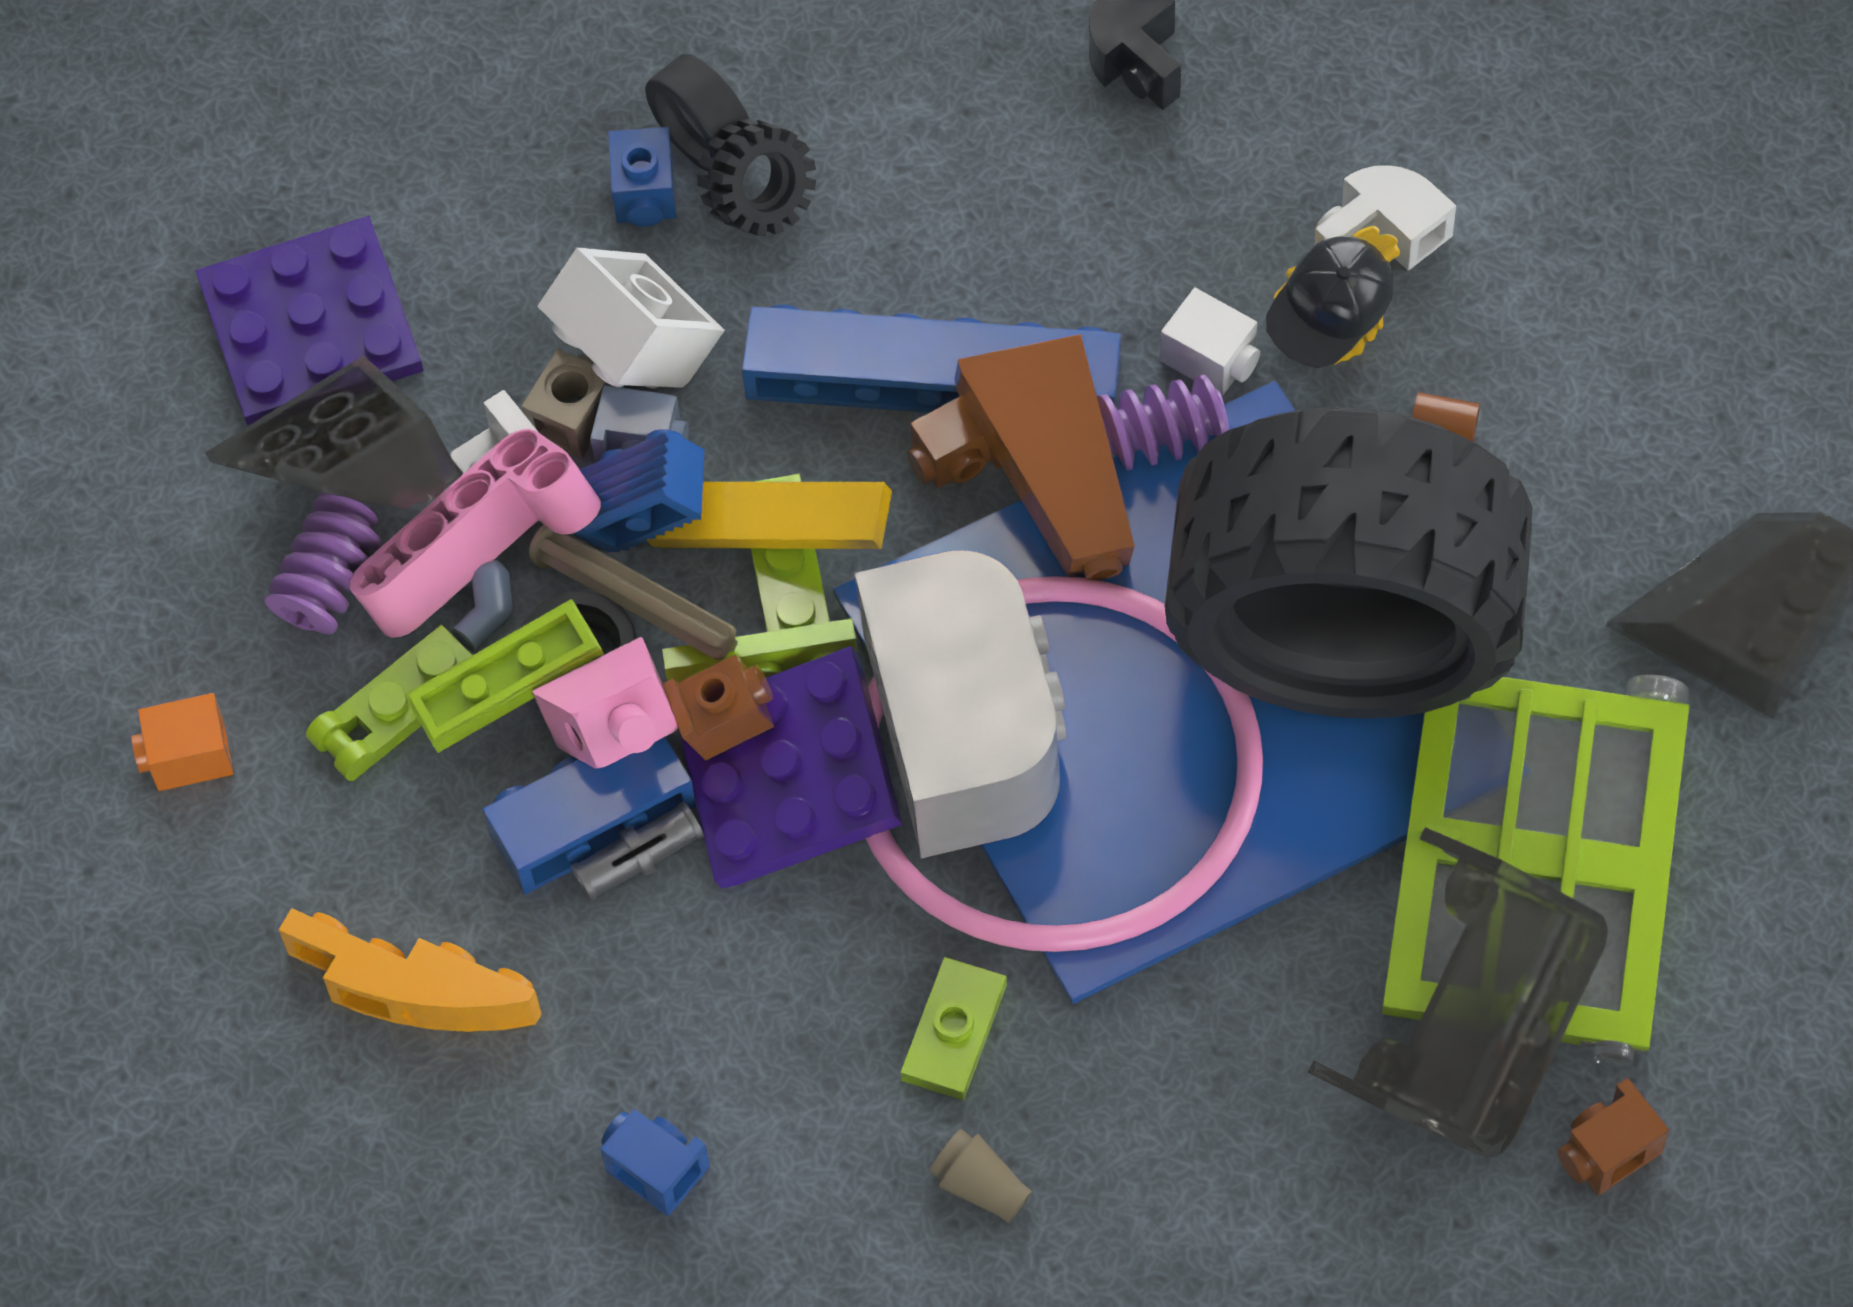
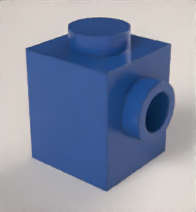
[608,127,677,227]

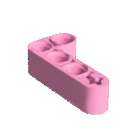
[350,429,601,638]

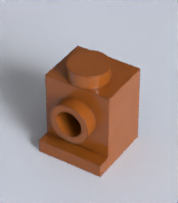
[907,397,1002,489]
[662,654,774,760]
[1557,1078,1669,1196]

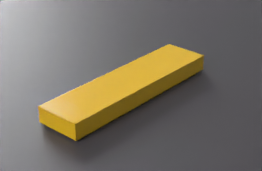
[647,482,892,549]

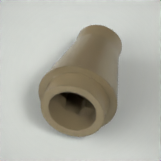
[929,1129,1032,1223]

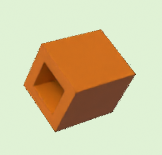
[131,693,234,792]

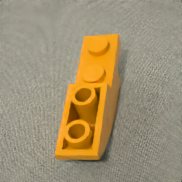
[279,908,542,1032]

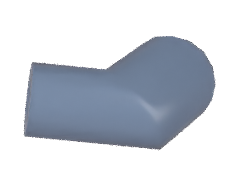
[452,560,513,651]

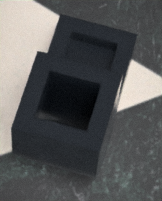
[1089,0,1181,110]

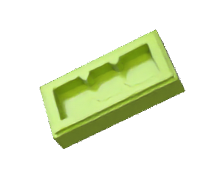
[900,957,1007,1101]

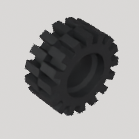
[697,119,816,236]

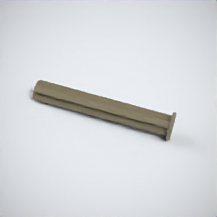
[529,525,738,660]

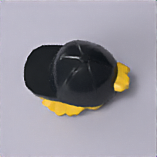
[1266,225,1400,369]

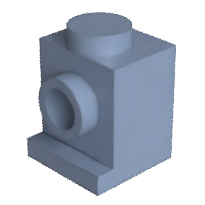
[590,385,689,462]

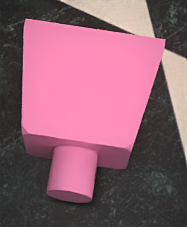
[532,637,678,769]

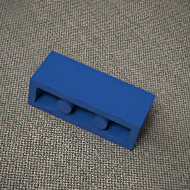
[482,737,696,895]

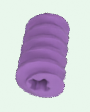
[1097,375,1230,470]
[264,492,382,634]

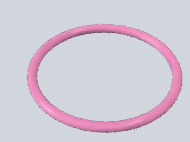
[865,576,1263,952]

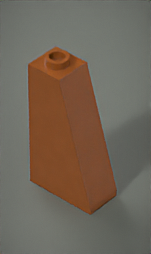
[954,334,1135,581]

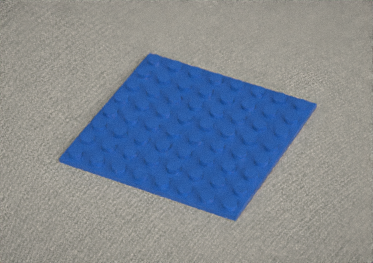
[833,380,1530,1005]

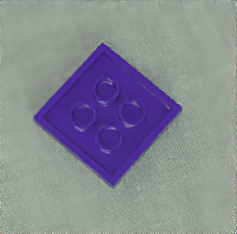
[195,215,424,427]
[679,646,903,889]

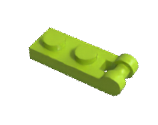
[306,624,472,781]

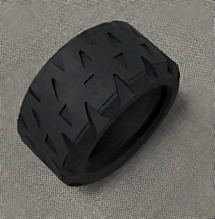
[1164,408,1533,718]

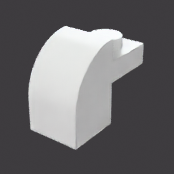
[1314,165,1456,271]

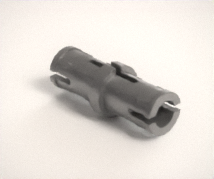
[571,802,704,901]

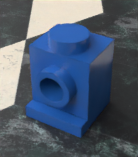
[600,1109,710,1217]

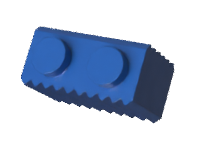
[575,429,705,552]

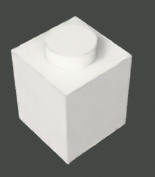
[1160,287,1260,396]

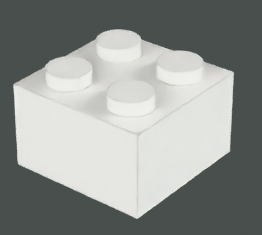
[537,248,725,389]

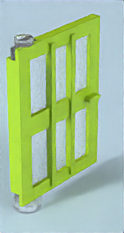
[1382,675,1690,1068]

